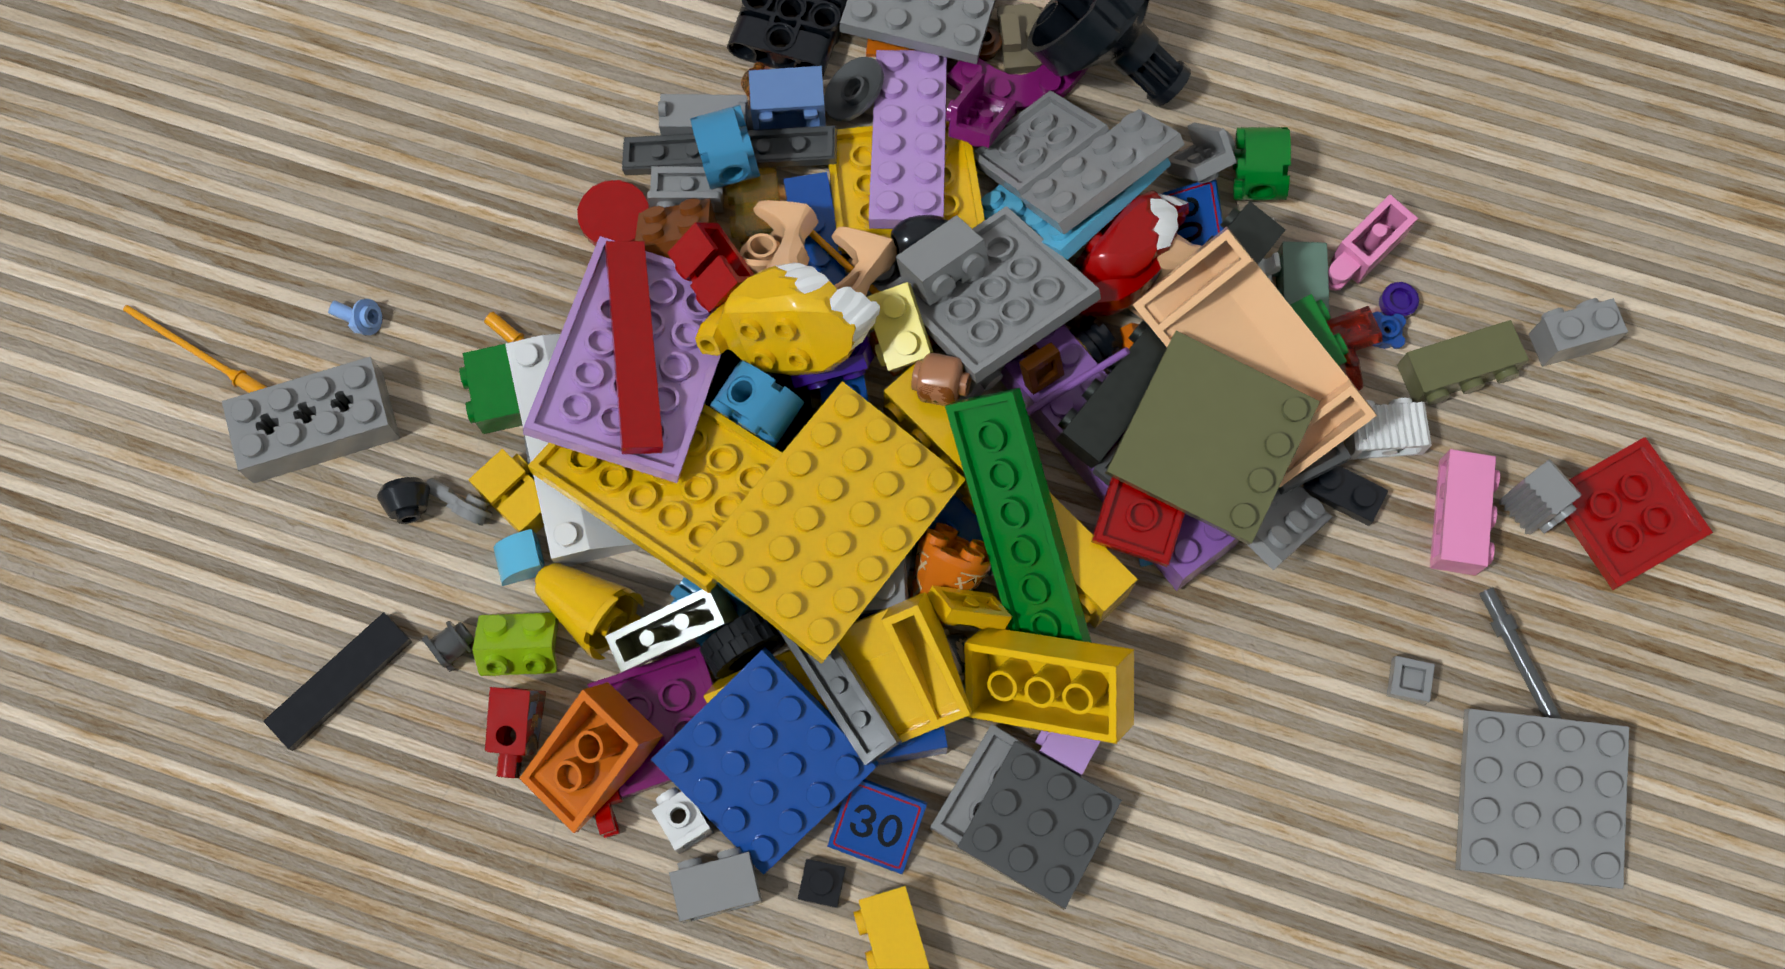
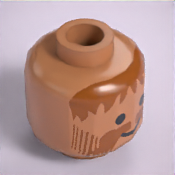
[911,353,972,406]

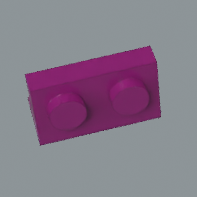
[946,72,1016,148]

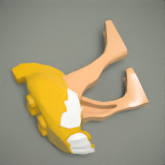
[695,200,898,376]

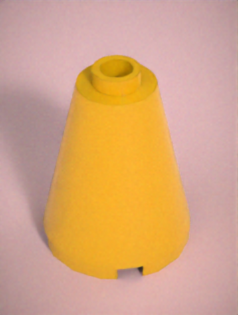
[535,563,644,660]

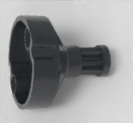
[1027,0,1191,107]

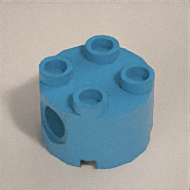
[690,105,760,190]
[710,360,805,448]

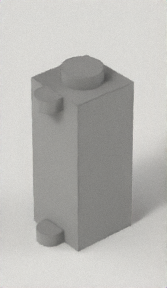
[658,94,754,135]

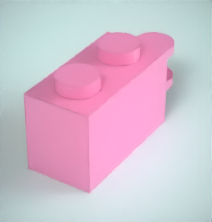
[1328,195,1418,291]

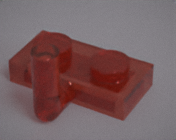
[1327,306,1383,391]

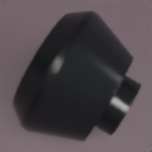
[377,477,430,524]

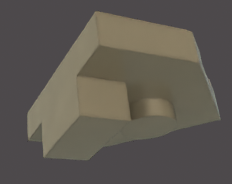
[997,3,1043,74]

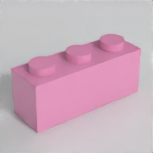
[1430,449,1500,576]

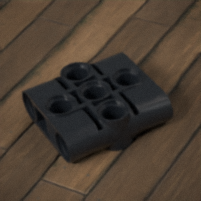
[727,0,847,77]

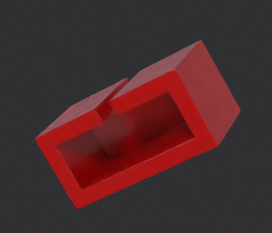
[667,222,754,312]

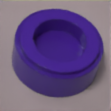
[1379,282,1419,319]

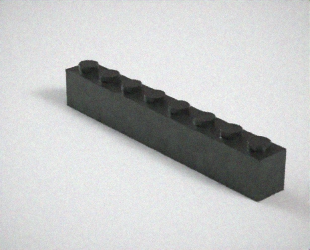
[1055,201,1286,469]

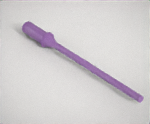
[1026,347,1130,416]

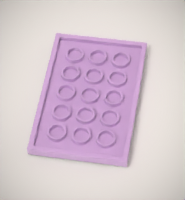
[523,236,722,483]

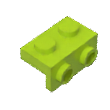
[472,612,559,676]

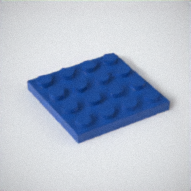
[651,647,879,875]

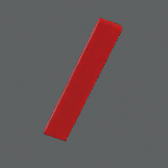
[605,241,663,454]

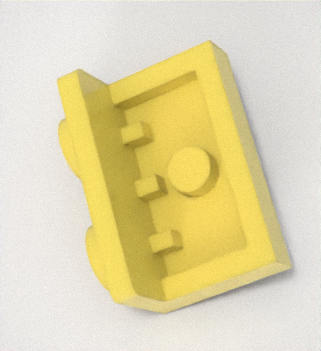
[867,282,933,372]

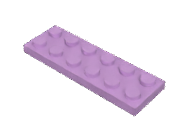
[869,50,947,229]

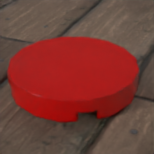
[577,180,650,247]

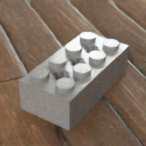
[222,357,400,483]

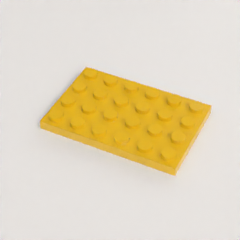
[693,381,966,664]
[528,404,782,594]

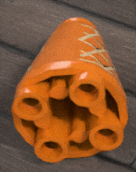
[910,523,991,628]

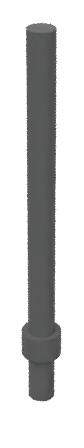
[1479,587,1562,719]

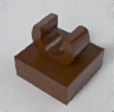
[1019,342,1065,395]

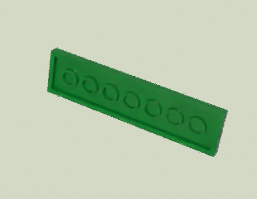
[945,388,1092,643]

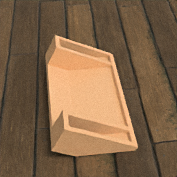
[1133,227,1377,487]

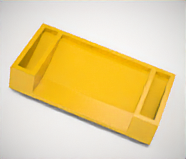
[703,592,971,743]

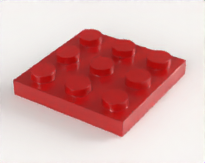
[1564,437,1713,590]

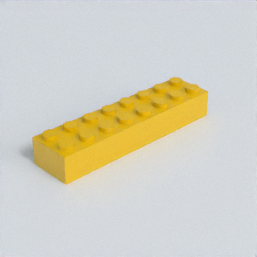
[883,363,1138,628]

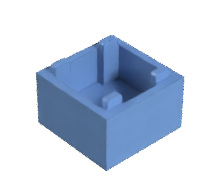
[749,66,826,130]

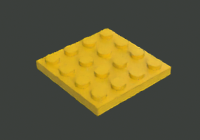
[829,121,985,254]

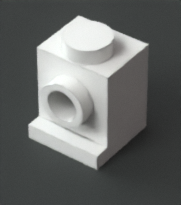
[651,787,714,854]

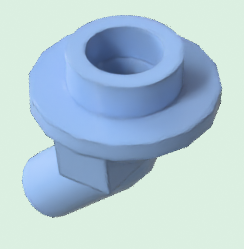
[328,298,382,336]

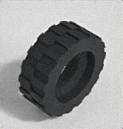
[700,610,785,679]

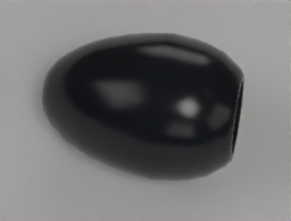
[891,215,948,254]

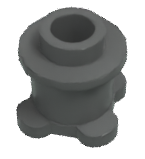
[421,621,474,672]

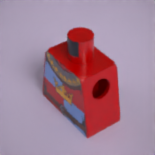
[485,687,546,778]

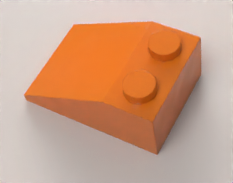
[519,682,663,833]

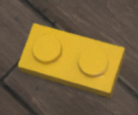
[927,585,1012,629]

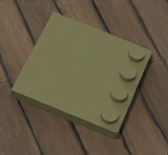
[1105,331,1320,545]

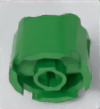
[1233,127,1291,200]

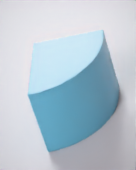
[494,529,545,586]

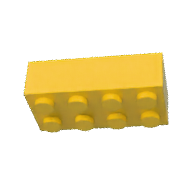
[964,627,1134,744]

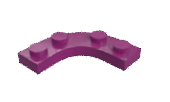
[947,58,1089,114]

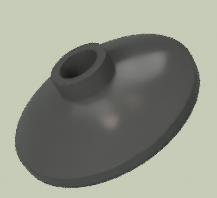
[824,57,884,121]

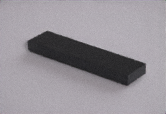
[263,612,412,751]

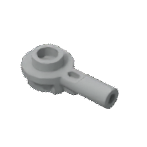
[426,478,493,525]

